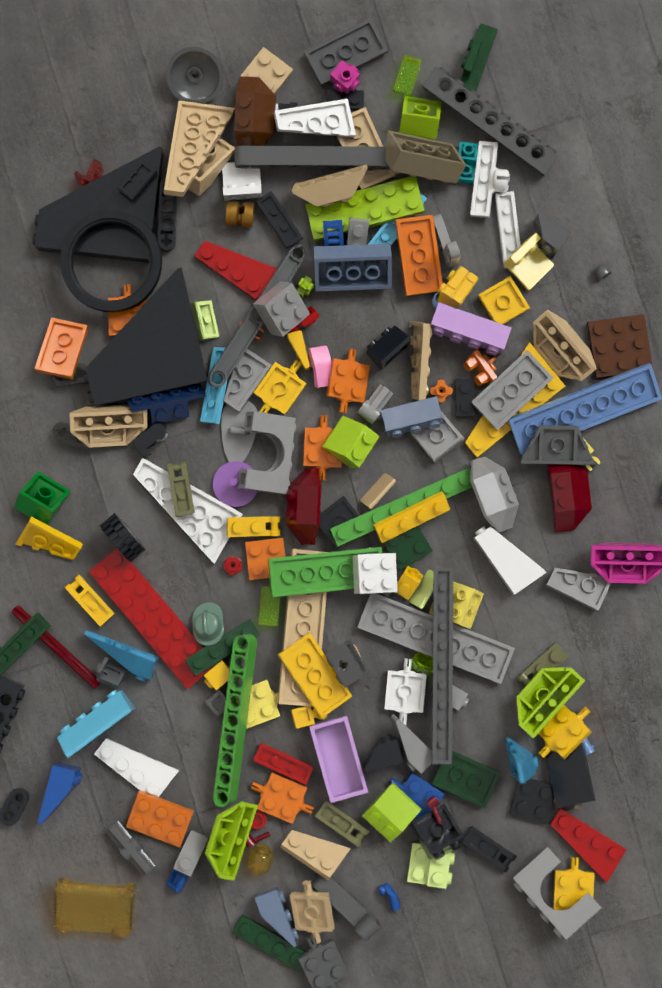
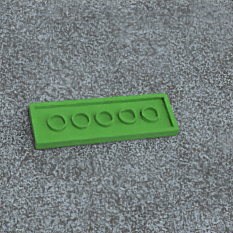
[267,547,382,597]

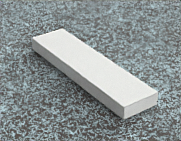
[494,191,521,269]

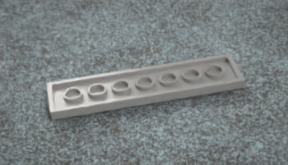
[357,593,515,684]

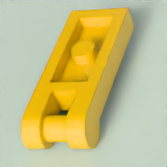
[226,516,280,537]
[65,574,115,627]

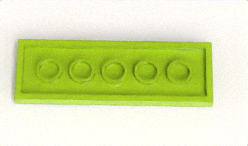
[305,176,425,242]

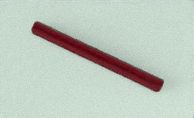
[11,606,101,689]

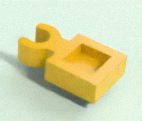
[291,706,327,729]

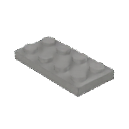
[471,350,553,430]

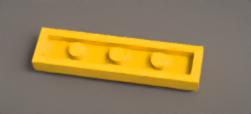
[373,491,450,543]

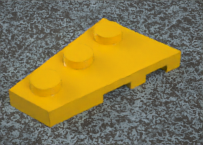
[15,517,83,560]

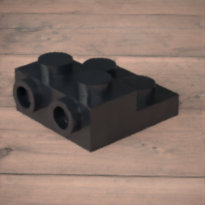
[411,804,465,860]

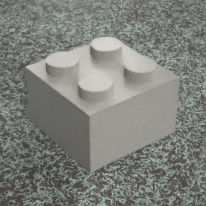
[253,281,310,337]

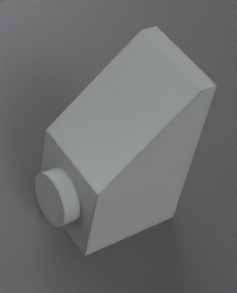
[173,829,209,877]

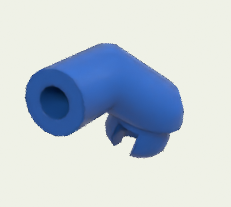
[378,883,401,911]

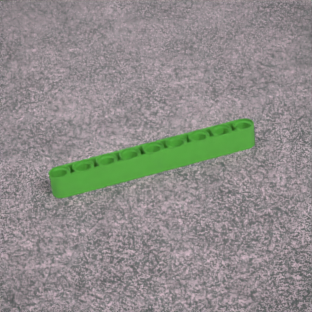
[213,634,257,807]

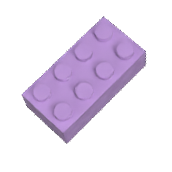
[431,303,511,356]
[309,715,368,803]

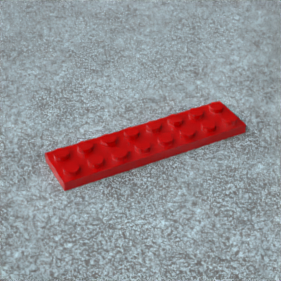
[89,548,217,689]

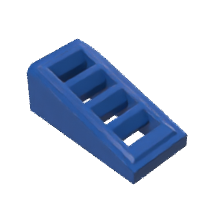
[323,220,344,246]

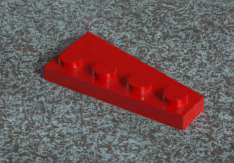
[550,808,627,883]

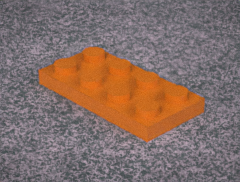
[395,215,443,296]

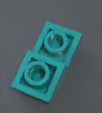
[457,142,478,184]

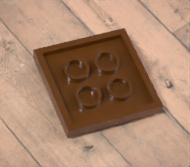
[587,314,653,379]

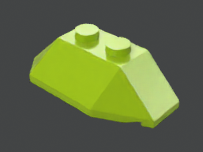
[516,667,585,739]
[205,802,258,881]

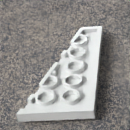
[133,458,243,564]

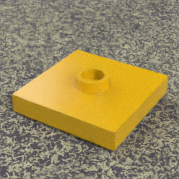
[478,276,530,325]

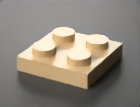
[241,47,293,94]

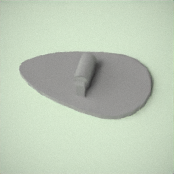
[221,401,258,462]

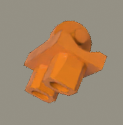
[463,349,497,386]

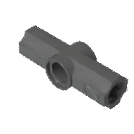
[106,820,156,876]

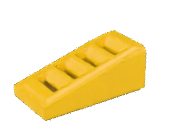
[287,330,310,371]

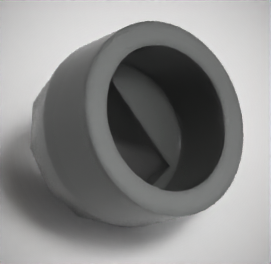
[594,264,611,281]

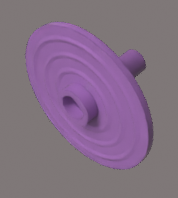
[213,461,257,507]

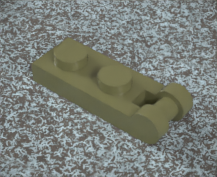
[167,461,195,517]
[516,642,569,686]
[315,800,370,847]

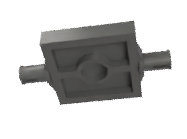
[297,934,349,988]

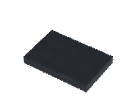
[546,742,596,809]

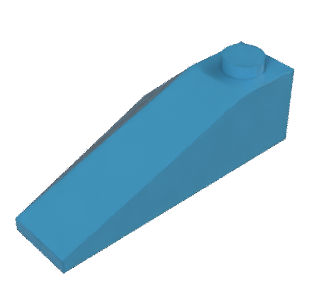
[84,630,160,682]
[504,737,539,784]

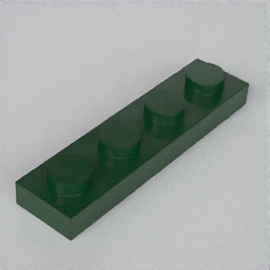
[0,612,51,676]
[185,619,260,677]
[232,914,306,972]

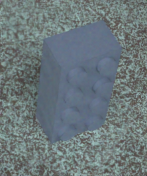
[314,244,392,291]

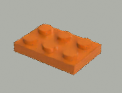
[35,318,89,380]
[126,790,194,848]

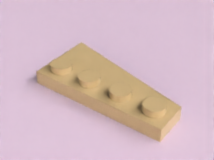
[409,321,432,401]

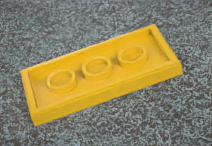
[277,632,352,719]

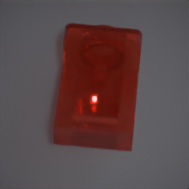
[74,159,104,186]

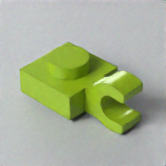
[297,276,314,299]

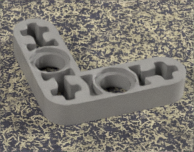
[433,214,461,268]

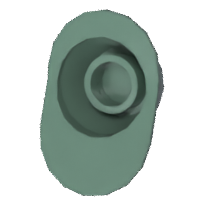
[192,602,224,646]

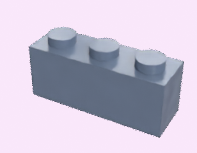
[381,396,444,438]

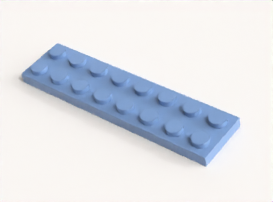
[508,363,662,455]

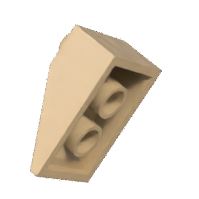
[188,138,235,196]

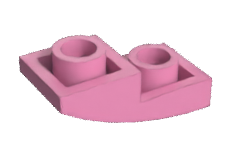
[308,345,332,388]

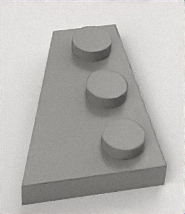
[224,349,272,413]
[545,568,611,611]

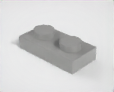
[346,218,369,245]

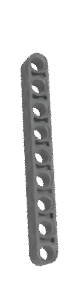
[234,146,390,170]

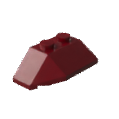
[546,464,592,532]
[285,468,321,545]

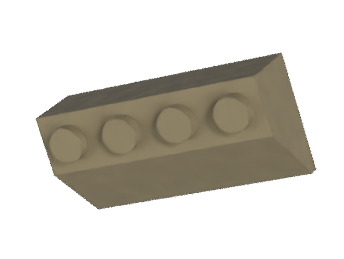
[385,130,466,184]

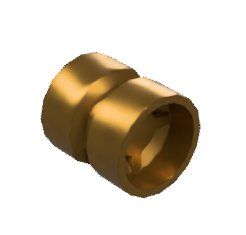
[226,201,254,228]

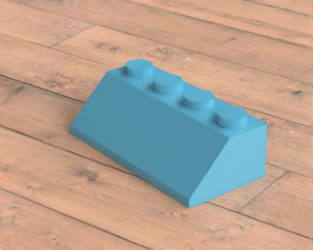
[57,690,136,758]

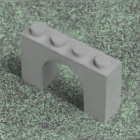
[237,411,296,494]
[513,847,601,940]

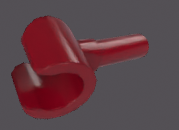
[427,796,443,825]
[246,832,270,847]

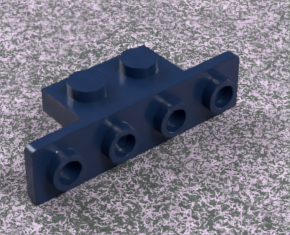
[127,384,206,425]

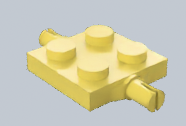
[234,680,280,729]

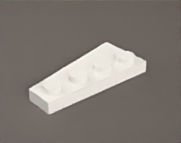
[274,99,356,137]
[94,738,179,797]

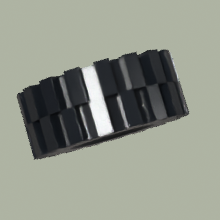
[100,513,146,562]

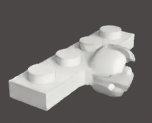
[470,141,510,218]

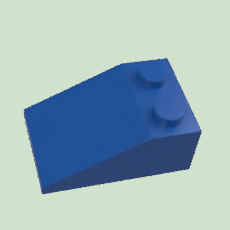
[37,762,83,824]

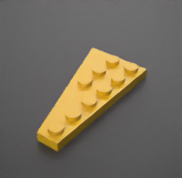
[465,342,565,458]

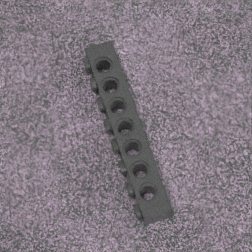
[422,66,558,177]

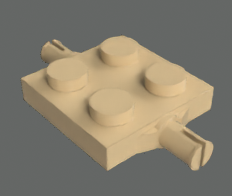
[290,880,335,944]

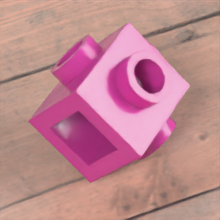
[330,60,360,94]

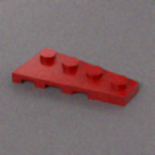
[194,241,277,300]

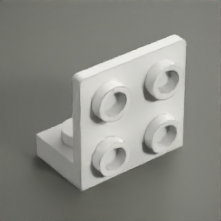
[222,162,262,201]

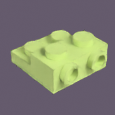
[407,842,455,889]

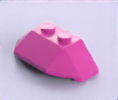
[590,542,662,584]

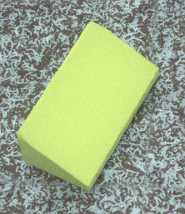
[190,300,220,342]
[409,570,433,609]

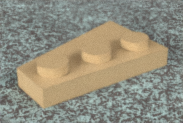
[280,830,351,881]

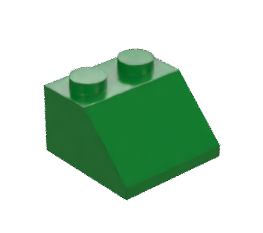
[14,471,71,525]

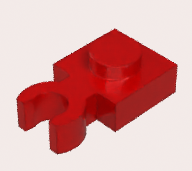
[290,306,319,332]

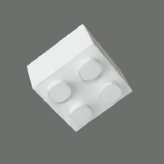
[352,553,398,594]

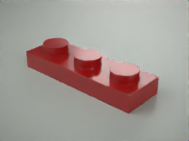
[253,742,314,785]

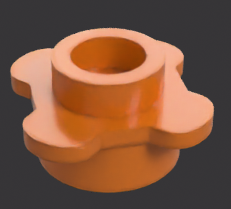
[430,380,453,403]

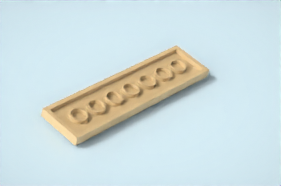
[277,549,327,707]

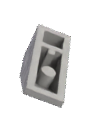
[391,714,432,774]

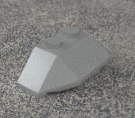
[470,457,519,533]

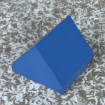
[166,869,189,893]

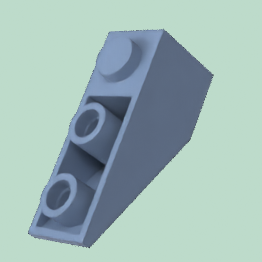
[255,887,299,947]

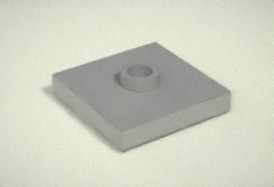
[411,411,464,463]

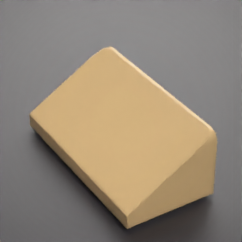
[360,473,396,510]

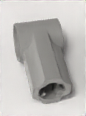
[357,384,393,425]

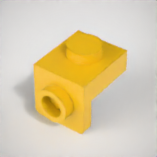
[396,566,423,600]

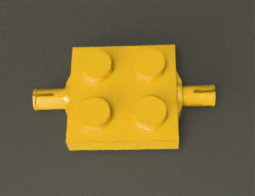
[253,360,307,415]
[538,705,592,760]
[553,857,594,911]

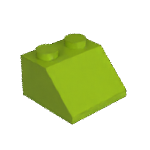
[399,96,442,139]
[322,416,380,469]
[362,783,421,843]

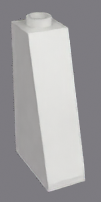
[473,526,546,595]

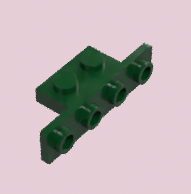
[458,24,498,97]

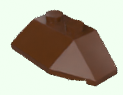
[234,76,276,146]

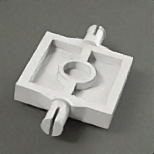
[384,658,427,725]

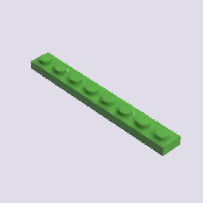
[329,468,472,547]

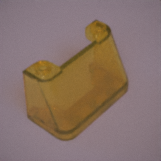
[54,877,137,937]

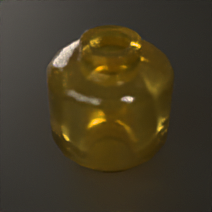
[247,844,274,875]

